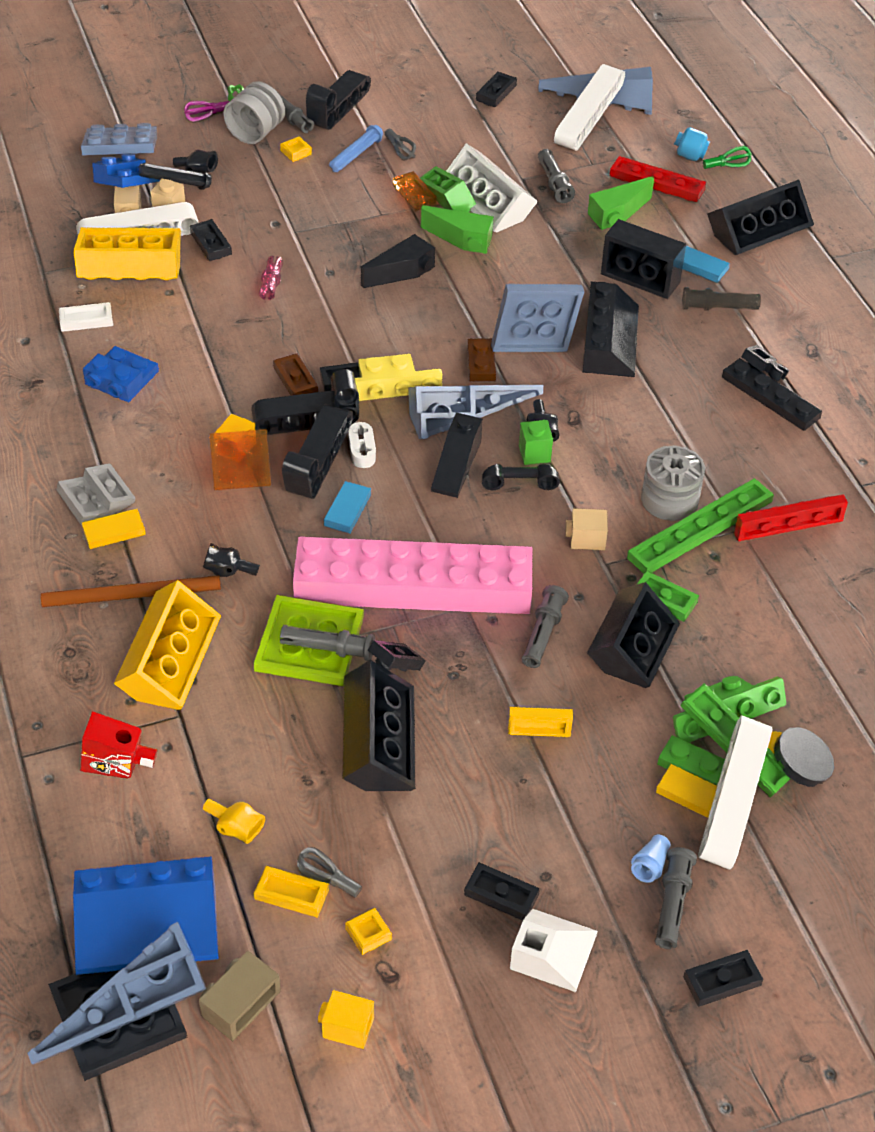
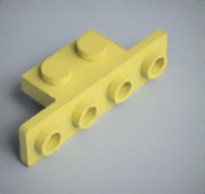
[355,354,442,401]

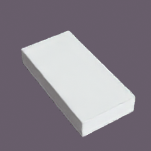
[59,302,113,332]

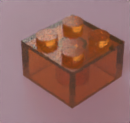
[210,429,271,490]

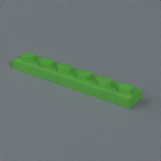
[627,478,774,574]

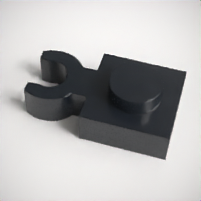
[741,345,789,382]

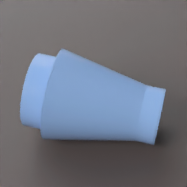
[631,834,671,883]

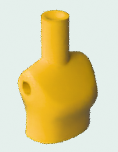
[203,799,265,844]

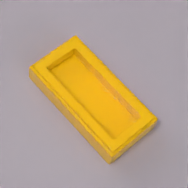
[82,509,146,549]
[508,707,573,737]
[656,764,717,818]
[254,866,329,918]

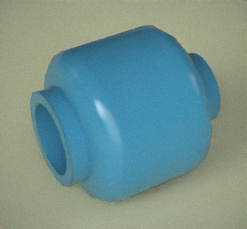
[674,127,710,161]

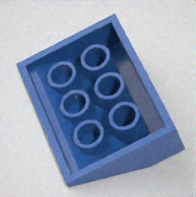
[73,856,219,975]

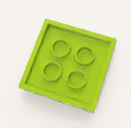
[254,595,364,686]

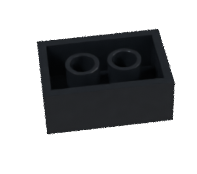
[601,219,686,299]

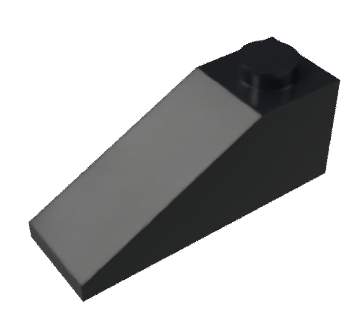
[360,234,435,288]
[431,412,483,498]

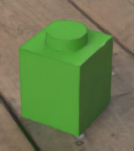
[519,420,553,465]

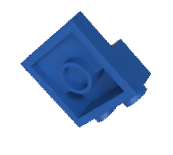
[92,154,160,188]
[82,346,159,403]

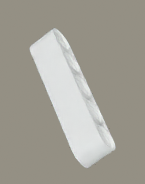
[554,64,625,151]
[76,202,199,236]
[698,715,772,870]

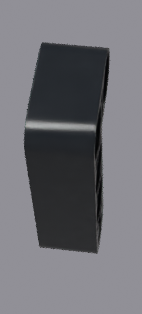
[306,70,371,130]
[251,369,359,435]
[282,404,353,499]

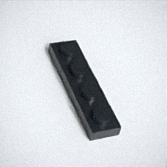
[722,358,822,431]

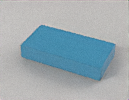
[682,246,730,283]
[324,481,371,534]

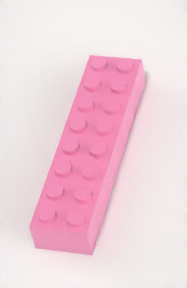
[293,537,532,614]

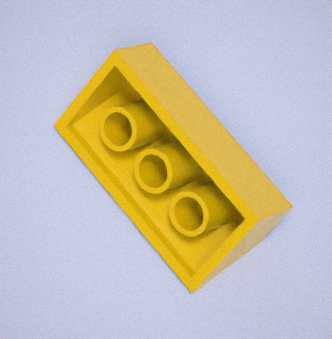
[74,227,181,280]
[114,580,221,710]

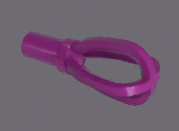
[184,101,230,122]

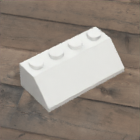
[446,143,538,232]

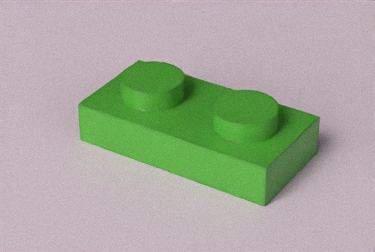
[637,571,699,622]
[657,735,725,786]

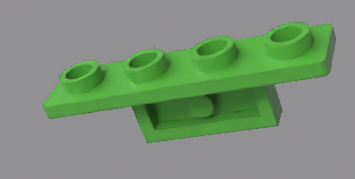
[673,676,787,743]

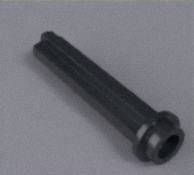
[138,163,212,190]

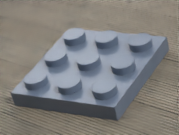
[81,123,157,155]
[491,284,584,352]

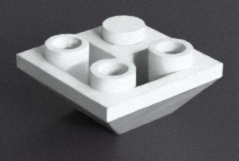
[510,909,597,992]

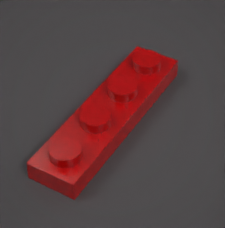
[610,156,707,202]
[734,494,848,542]

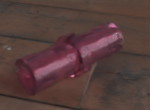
[259,256,283,300]

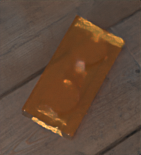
[393,171,437,211]

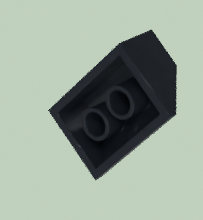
[587,582,680,688]

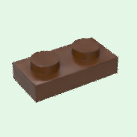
[467,338,496,382]
[273,353,318,396]

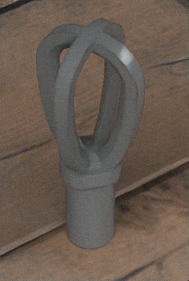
[385,128,416,160]
[297,847,362,898]

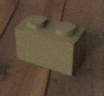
[199,951,281,1042]

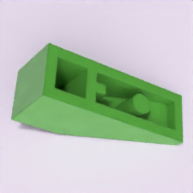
[417,166,476,212]
[588,176,654,230]
[421,205,494,254]

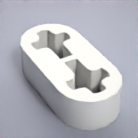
[348,422,376,468]

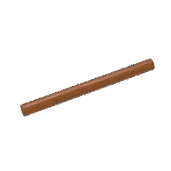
[41,575,221,608]

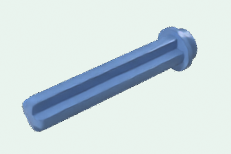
[329,125,383,172]

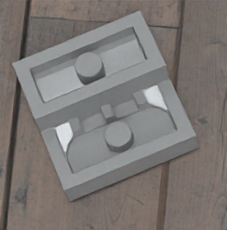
[56,464,136,525]

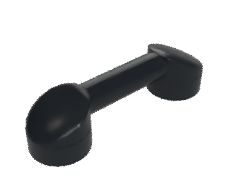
[482,464,560,490]

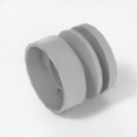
[223,81,285,144]
[641,445,705,521]

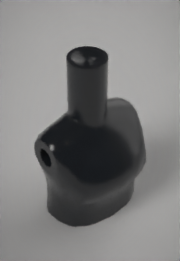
[173,149,218,173]
[526,399,560,442]
[203,543,260,577]

